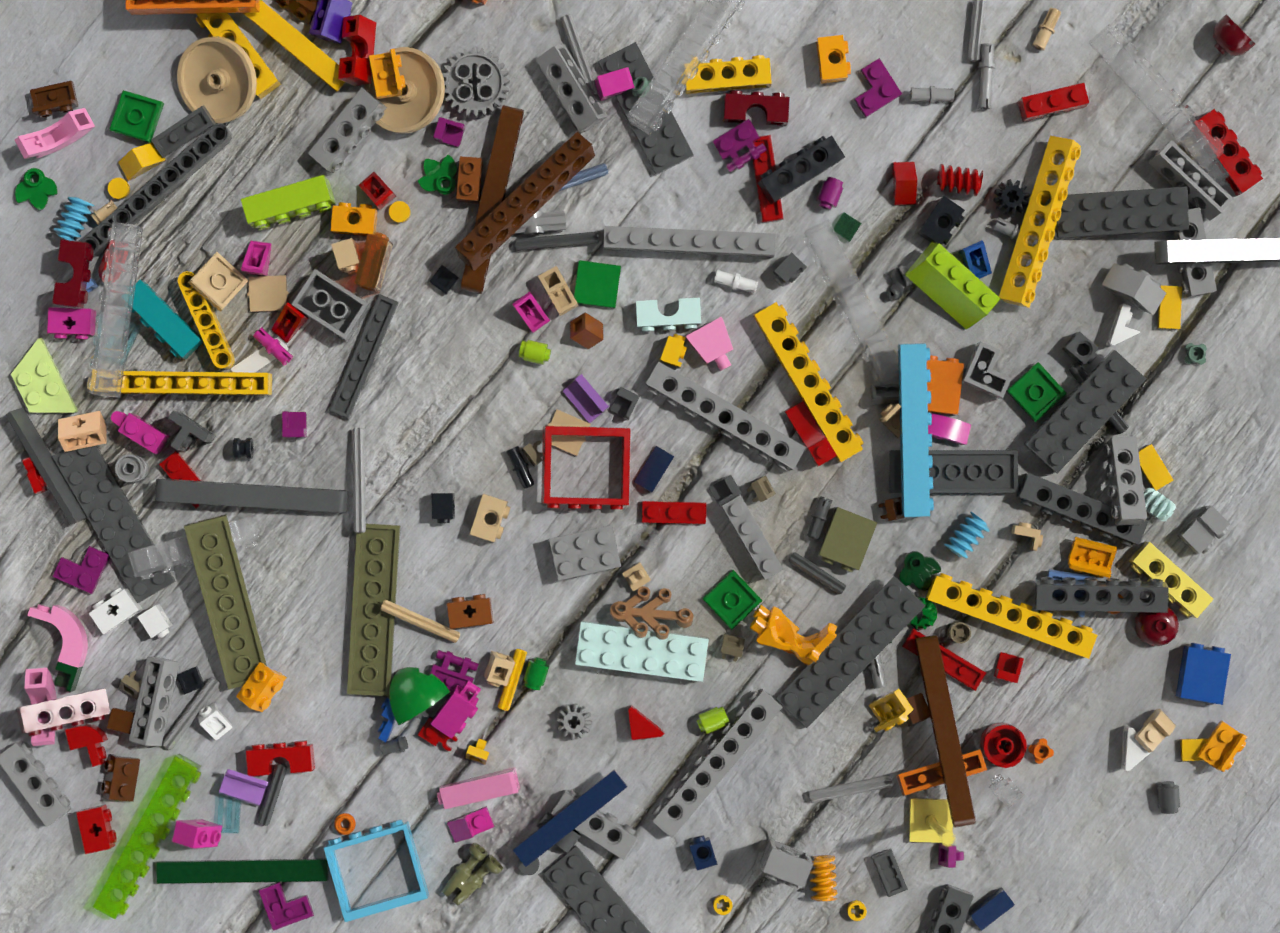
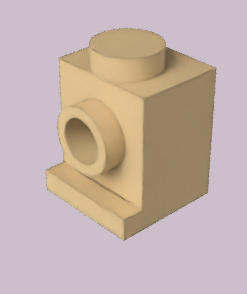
[484,651,515,687]

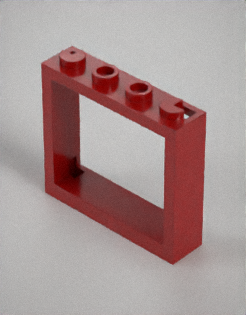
[541,426,631,509]

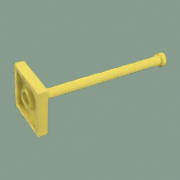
[909,798,955,846]

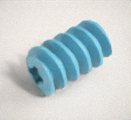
[53,197,95,241]
[944,512,990,559]

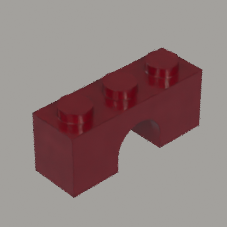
[724,90,790,126]
[52,239,94,308]

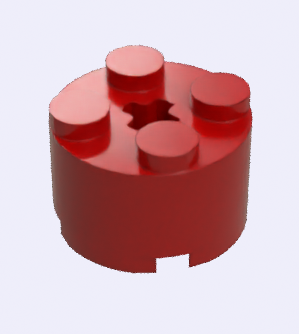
[980,722,1027,768]

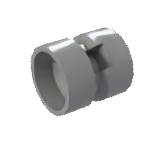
[115,454,149,482]

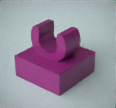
[938,843,964,868]

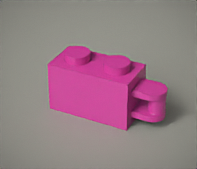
[111,411,170,454]
[431,680,481,739]

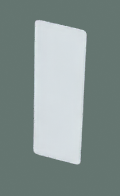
[231,336,289,373]

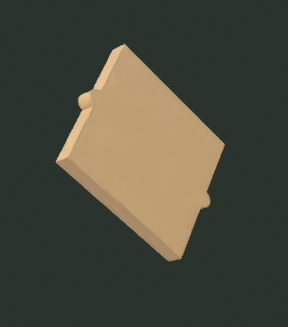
[247,275,289,312]
[548,409,591,456]

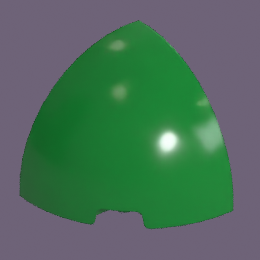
[389,667,450,725]

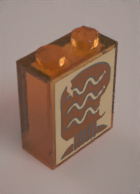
[354,232,393,293]

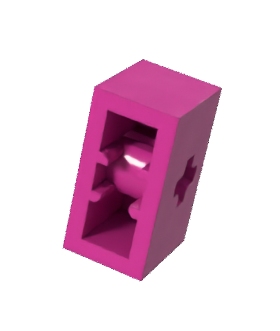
[47,307,96,340]
[172,819,222,848]

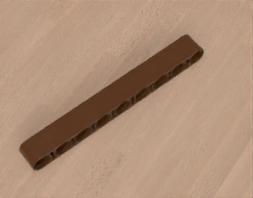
[461,105,524,294]
[915,635,976,828]

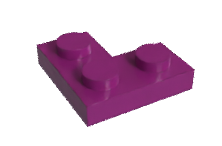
[855,58,902,118]
[53,546,110,594]
[258,882,315,931]

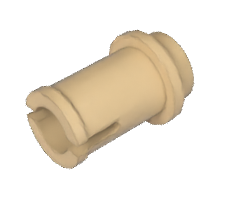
[91,200,117,225]

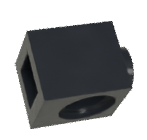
[431,493,455,523]

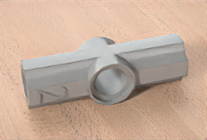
[514,211,566,235]

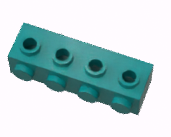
[122,279,203,359]

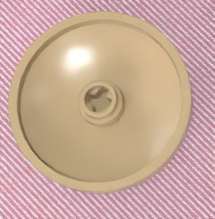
[177,36,257,123]
[364,47,445,134]

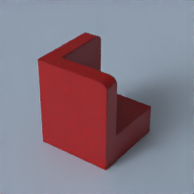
[994,652,1024,683]

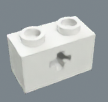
[89,588,143,634]

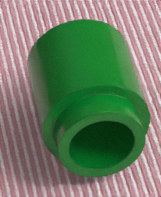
[523,657,550,691]

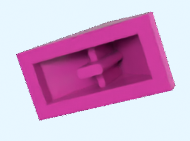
[594,67,635,101]
[241,241,272,276]
[513,292,550,333]

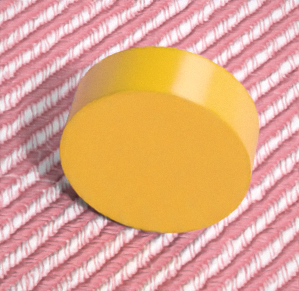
[108,178,130,200]
[389,201,411,223]

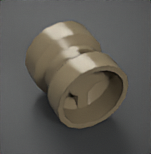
[947,621,971,644]

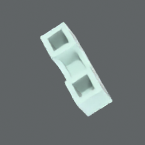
[636,298,701,332]

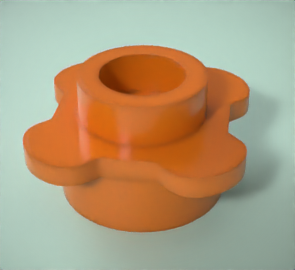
[1028,738,1054,764]

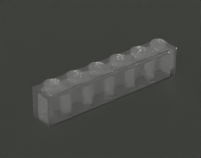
[128,515,261,580]

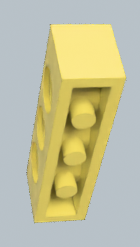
[1128,542,1214,618]

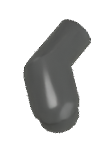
[888,268,906,300]

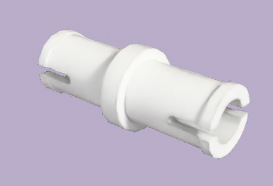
[714,270,759,294]

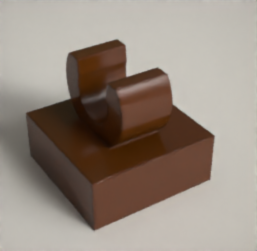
[878,497,905,521]

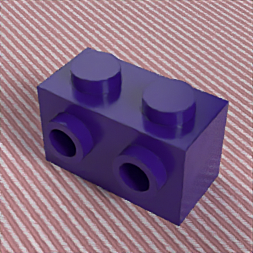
[309,0,353,43]

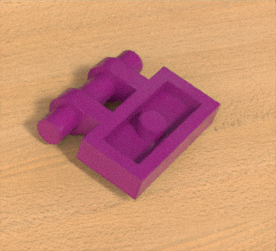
[713,119,767,172]
[430,650,479,693]

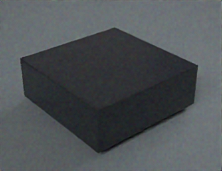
[429,265,459,295]
[177,666,205,695]

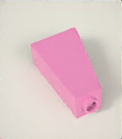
[437,767,520,810]

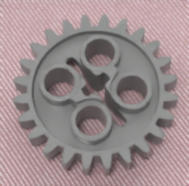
[442,47,510,118]

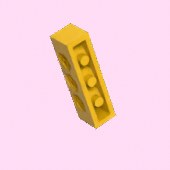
[684,55,772,94]

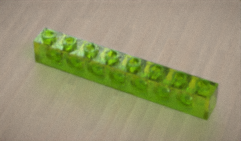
[93,754,202,919]

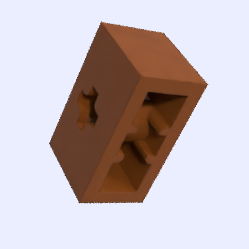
[456,156,483,204]
[447,594,494,629]

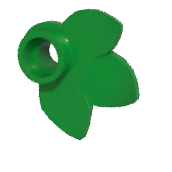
[418,155,457,195]
[15,168,58,211]

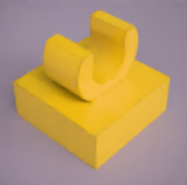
[465,739,489,765]

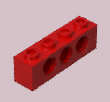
[1188,109,1263,196]

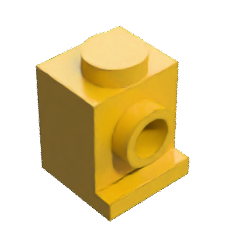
[660,334,687,368]

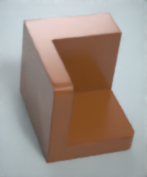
[570,312,604,349]

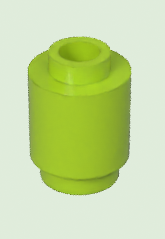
[519,340,551,365]
[696,706,730,734]

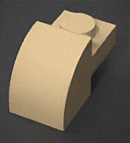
[538,266,579,316]
[1134,709,1176,753]

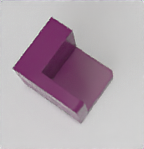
[433,117,465,147]
[282,411,307,438]

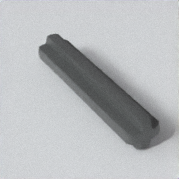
[789,552,846,594]
[258,763,287,826]

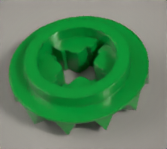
[908,597,937,630]

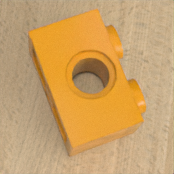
[816,35,851,84]
[331,202,378,237]

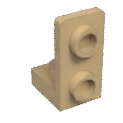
[880,404,901,438]

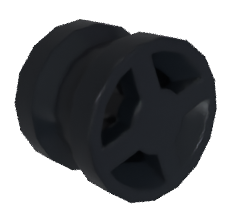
[233,438,254,459]

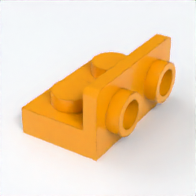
[1197,721,1247,772]

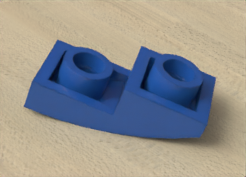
[378,698,396,742]

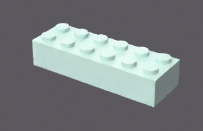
[575,621,709,682]

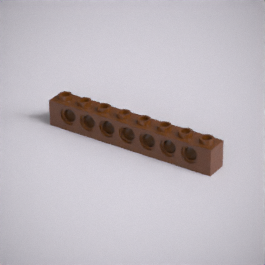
[455,132,595,271]

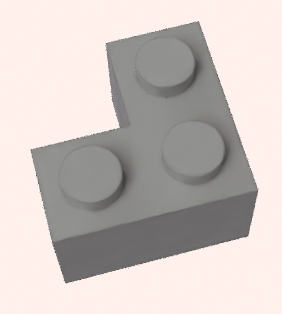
[1102,263,1166,315]
[962,341,1012,399]

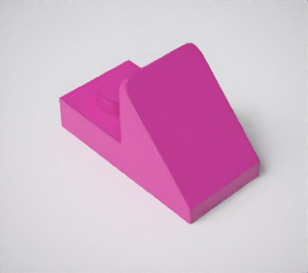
[447,806,495,843]

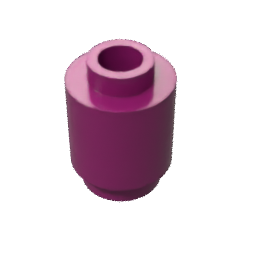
[817,177,844,210]

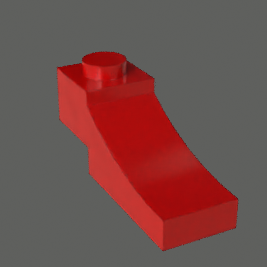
[785,401,837,467]

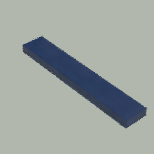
[513,769,628,867]

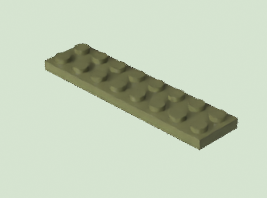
[184,514,267,690]
[347,524,401,696]

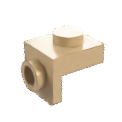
[1011,522,1043,551]

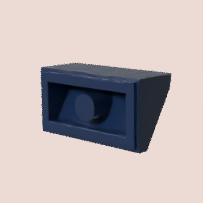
[634,446,674,493]
[968,887,1015,931]

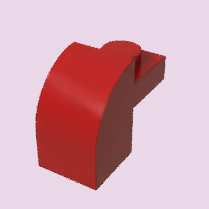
[65,724,108,767]

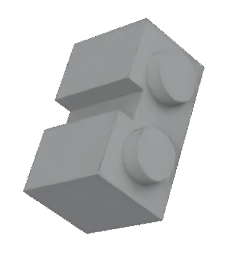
[1177,506,1230,554]

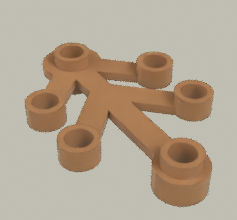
[610,586,694,640]

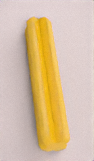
[498,649,527,711]

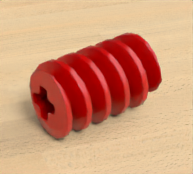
[937,164,983,197]

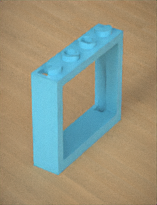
[324,819,429,922]

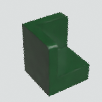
[55,662,83,692]

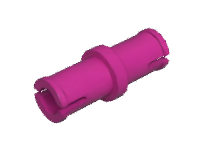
[253,327,293,366]

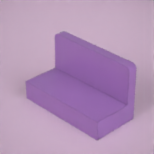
[563,374,609,423]
[218,769,269,806]

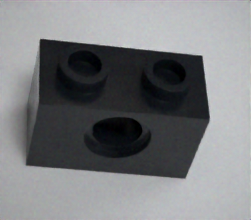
[918,196,965,245]

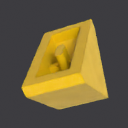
[118,143,166,181]

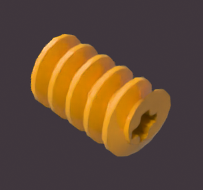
[810,855,837,901]

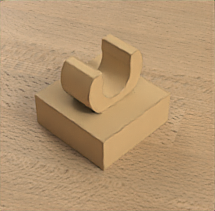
[622,562,651,591]

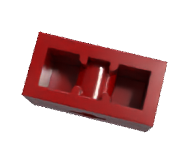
[76,804,117,854]

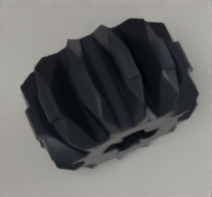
[993,179,1030,216]

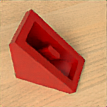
[893,162,918,205]
[359,172,396,210]
[271,302,309,343]
[628,705,665,740]

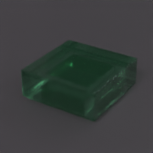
[832,212,862,242]

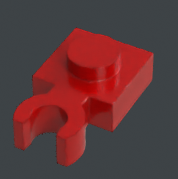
[22,457,48,494]
[418,716,458,751]

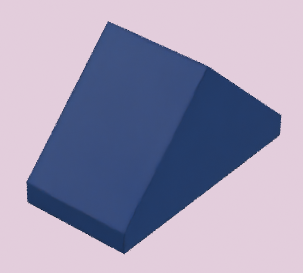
[959,240,992,279]

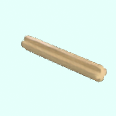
[380,600,460,643]

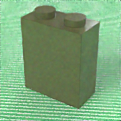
[818,507,878,573]

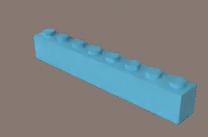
[898,343,934,517]

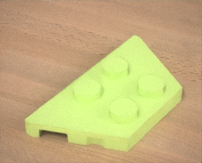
[11,338,78,413]

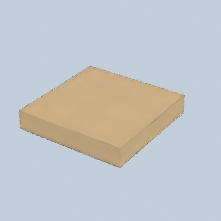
[188,252,249,312]

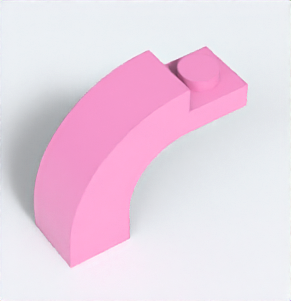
[15,108,95,159]
[28,604,88,668]
[24,668,57,746]

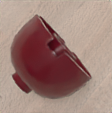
[1213,14,1255,56]
[1135,607,1179,646]

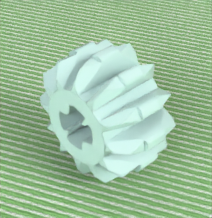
[1144,488,1176,521]

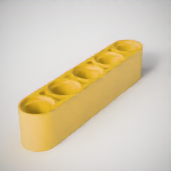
[178,271,235,370]

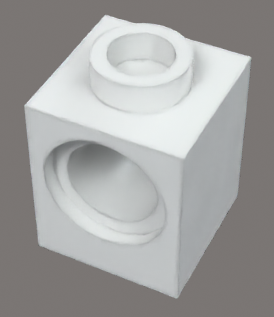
[138,604,173,639]

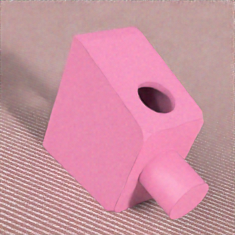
[686,317,733,371]

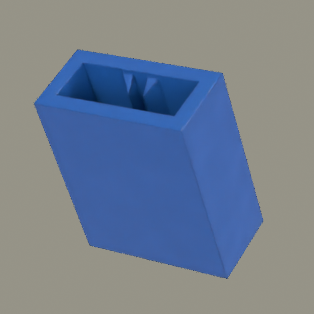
[1176,643,1231,705]

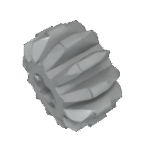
[556,703,592,740]

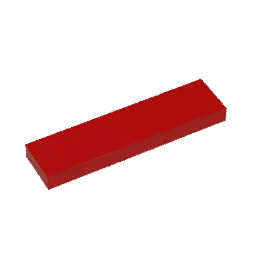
[752,135,784,223]
[902,628,986,691]

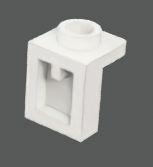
[197,702,233,741]

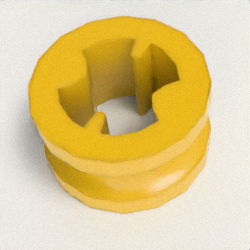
[713,895,733,915]
[847,900,867,921]

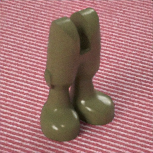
[442,843,503,906]

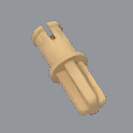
[1032,8,1061,51]

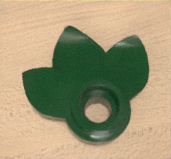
[899,551,941,591]

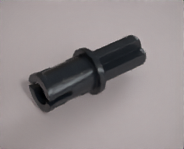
[506,446,534,489]

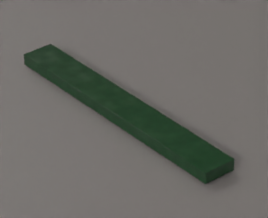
[157,859,329,884]

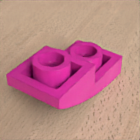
[928,413,971,445]

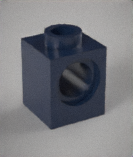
[689,835,718,871]

